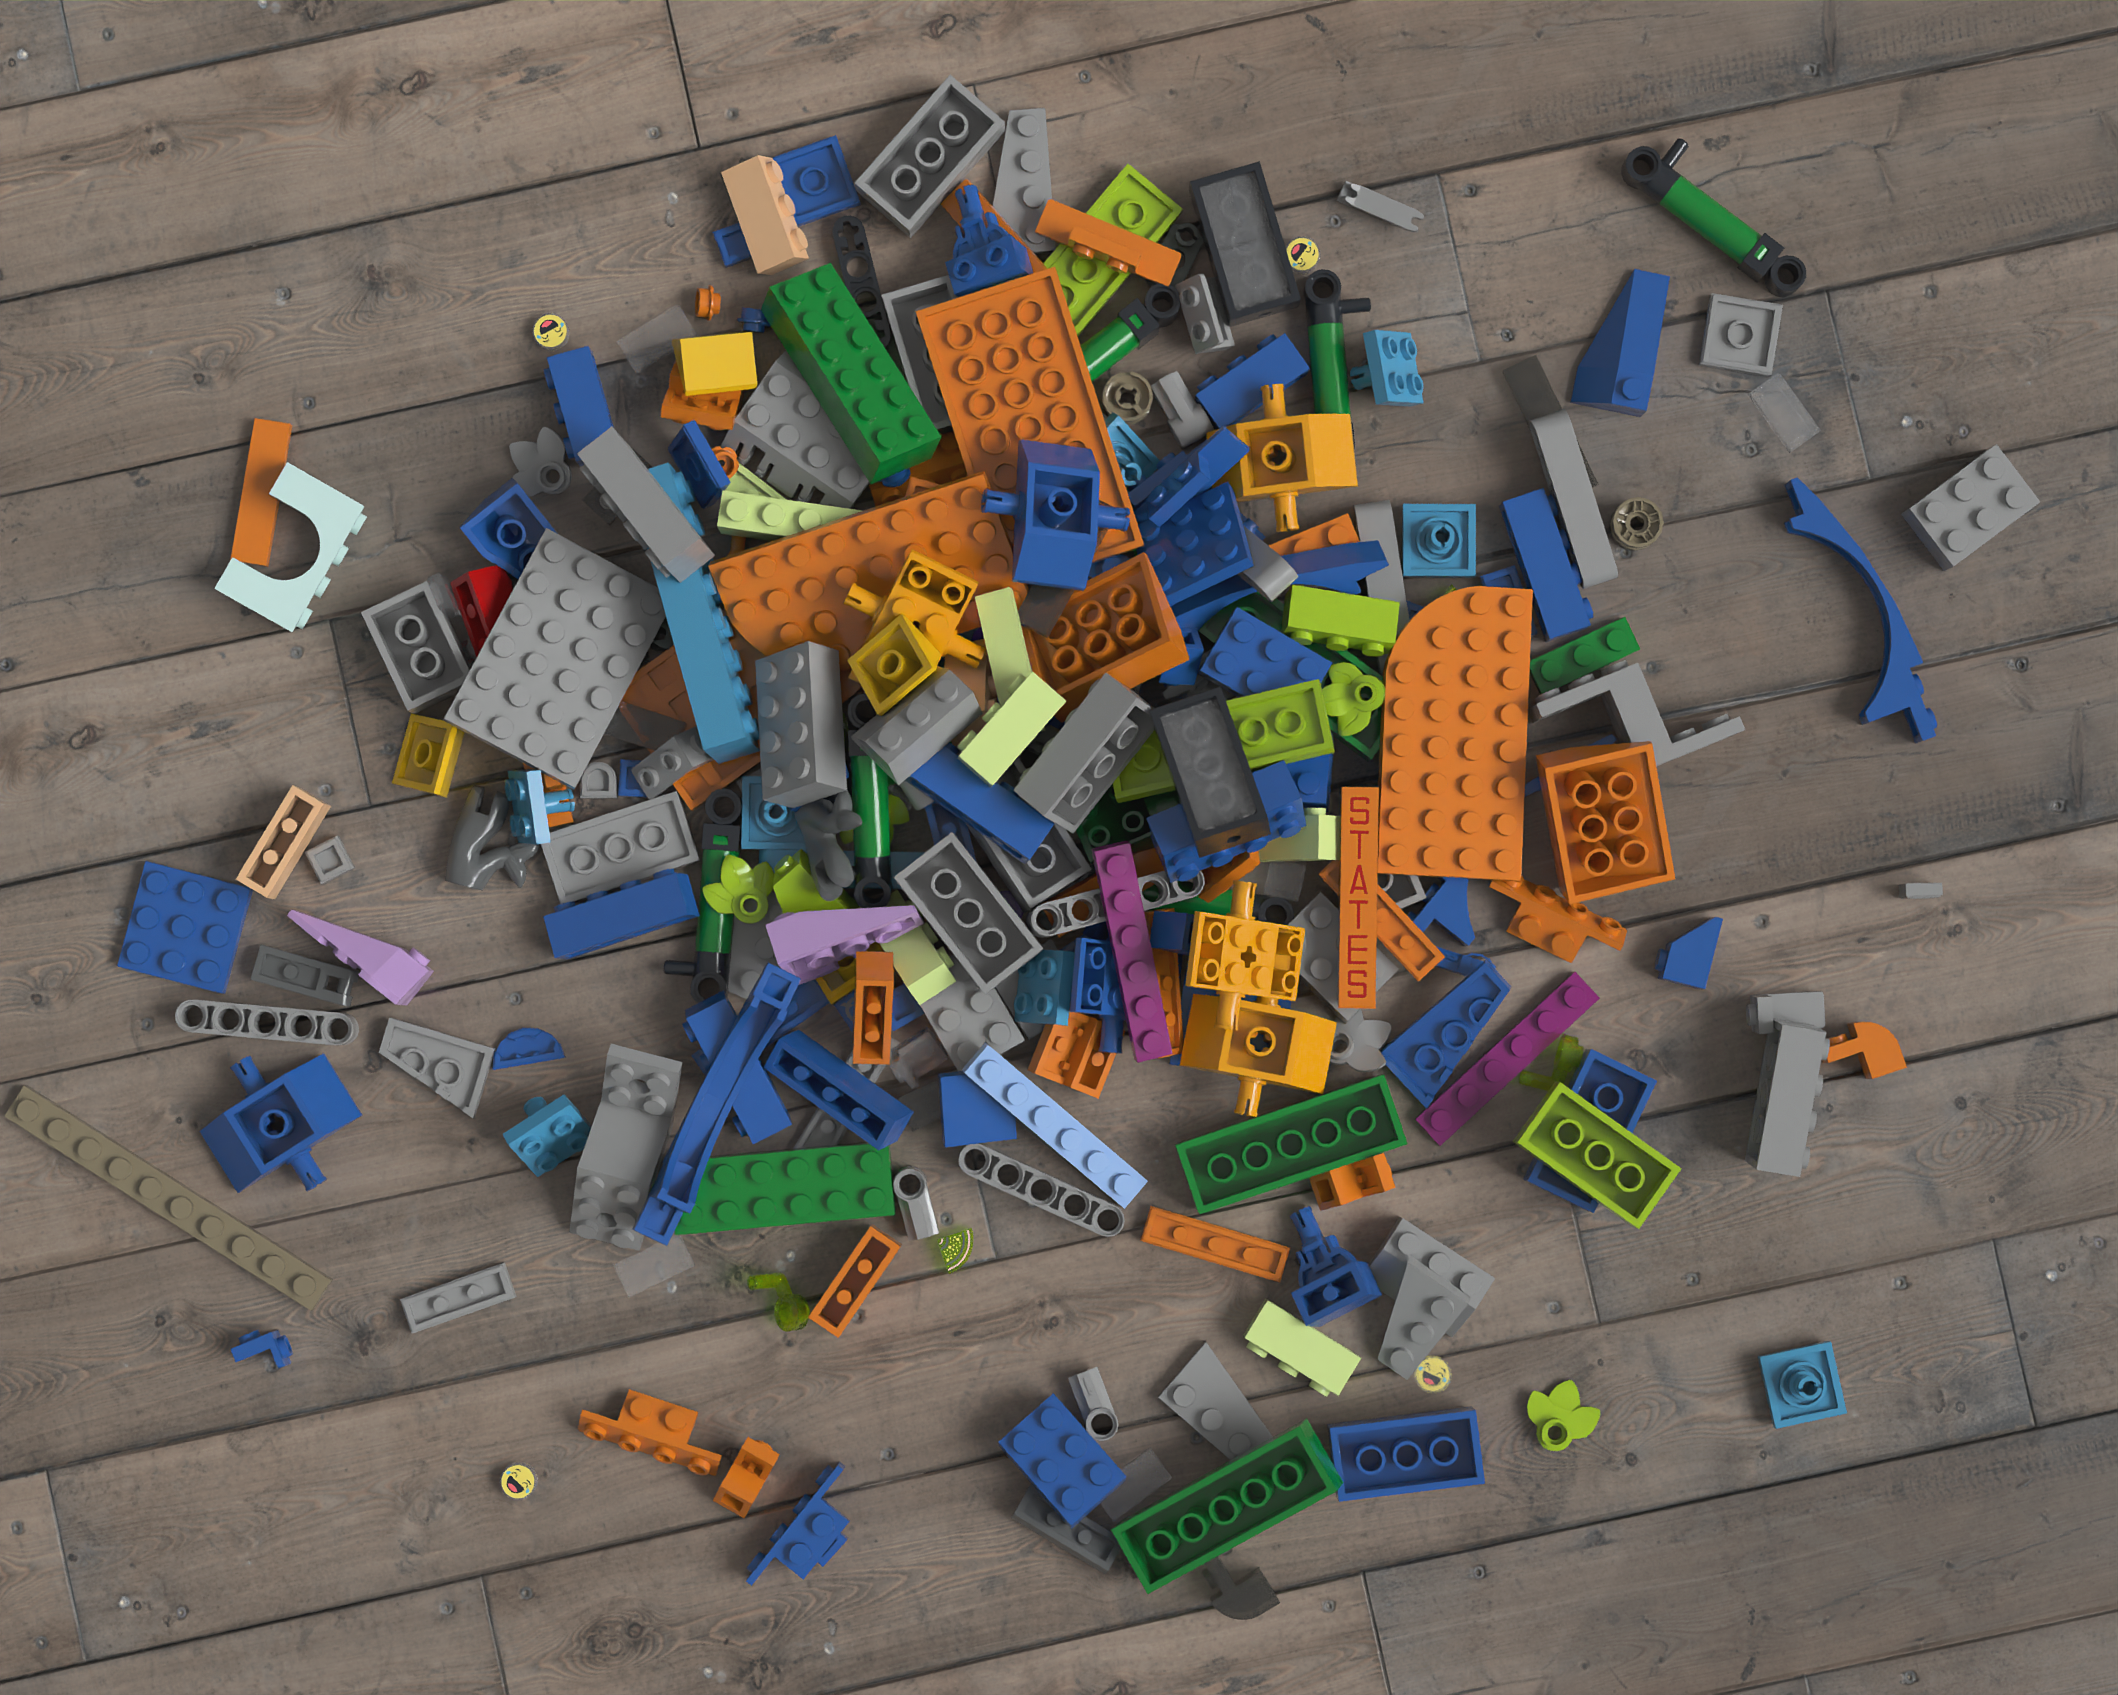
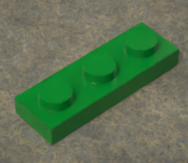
[1530,617,1640,695]

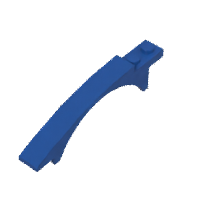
[1784,477,1937,744]
[1163,540,1389,687]
[1407,734,1617,947]
[632,962,801,1246]

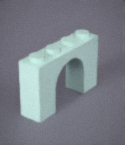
[214,462,367,632]

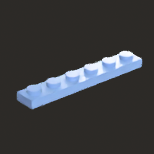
[962,1042,1148,1209]

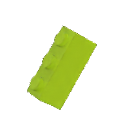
[1281,585,1400,657]

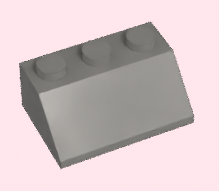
[851,666,983,785]
[1368,1216,1495,1337]

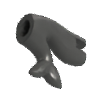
[445,785,541,891]
[795,790,862,901]

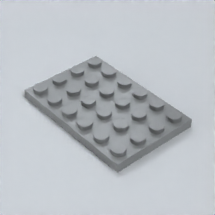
[443,528,666,790]

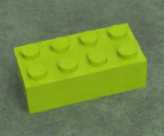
[1512,1082,1682,1229]

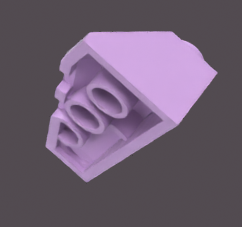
[765,905,924,985]
[287,910,434,1006]

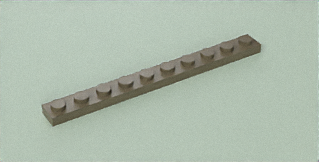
[4,1085,333,1311]

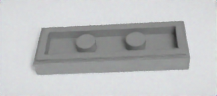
[400,1262,517,1334]

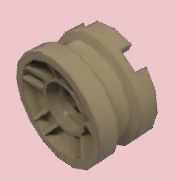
[1102,371,1153,425]
[1609,497,1664,551]

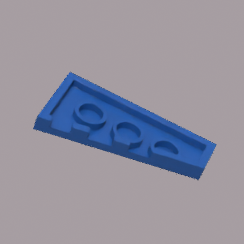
[1380,960,1511,1109]

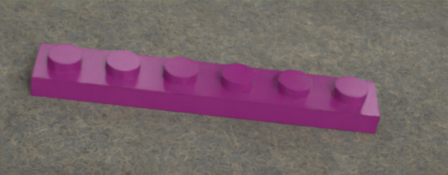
[1091,840,1173,1063]
[1414,972,1600,1146]

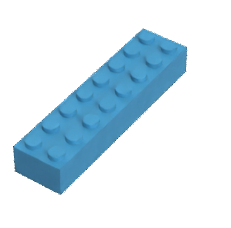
[647,462,760,764]

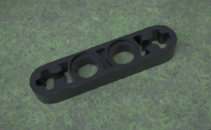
[832,215,891,350]

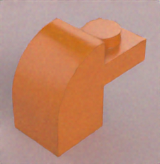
[1821,1022,1907,1079]
[1309,1153,1396,1211]
[713,1437,780,1518]

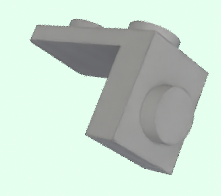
[631,726,714,799]
[1746,991,1825,1034]

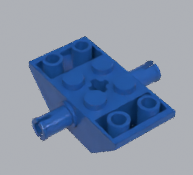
[981,439,1130,591]
[1070,938,1182,1053]
[199,1054,362,1193]

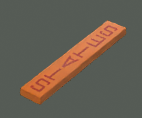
[1338,787,1379,1009]

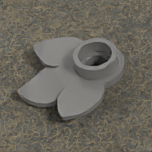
[509,427,572,496]
[1329,1009,1392,1072]

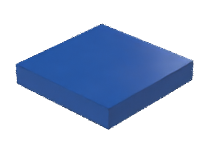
[773,135,861,227]
[668,420,731,509]
[938,1071,1017,1148]

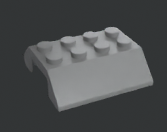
[720,351,869,509]

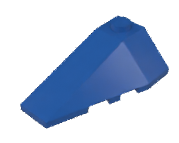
[1570,269,1670,417]
[460,478,558,580]

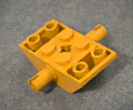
[1206,384,1358,532]
[843,549,986,683]
[1185,880,1305,1031]
[1179,994,1337,1117]

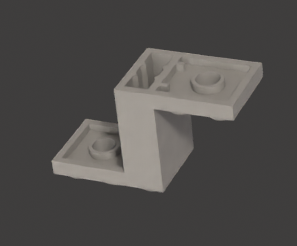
[1528,660,1745,767]
[569,1044,683,1251]

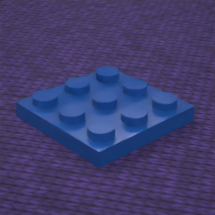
[1136,481,1254,606]
[117,861,253,994]

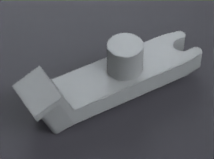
[1336,181,1424,233]

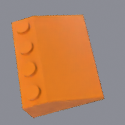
[1019,552,1190,723]
[1536,741,1675,904]

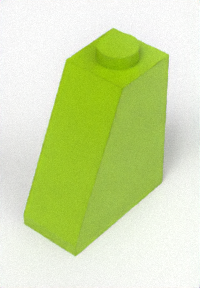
[772,849,861,914]

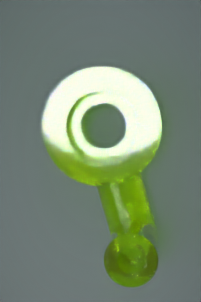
[1519,1034,1584,1091]
[747,1272,810,1332]

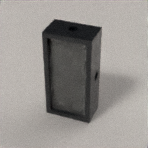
[1189,161,1301,327]
[1150,687,1271,858]

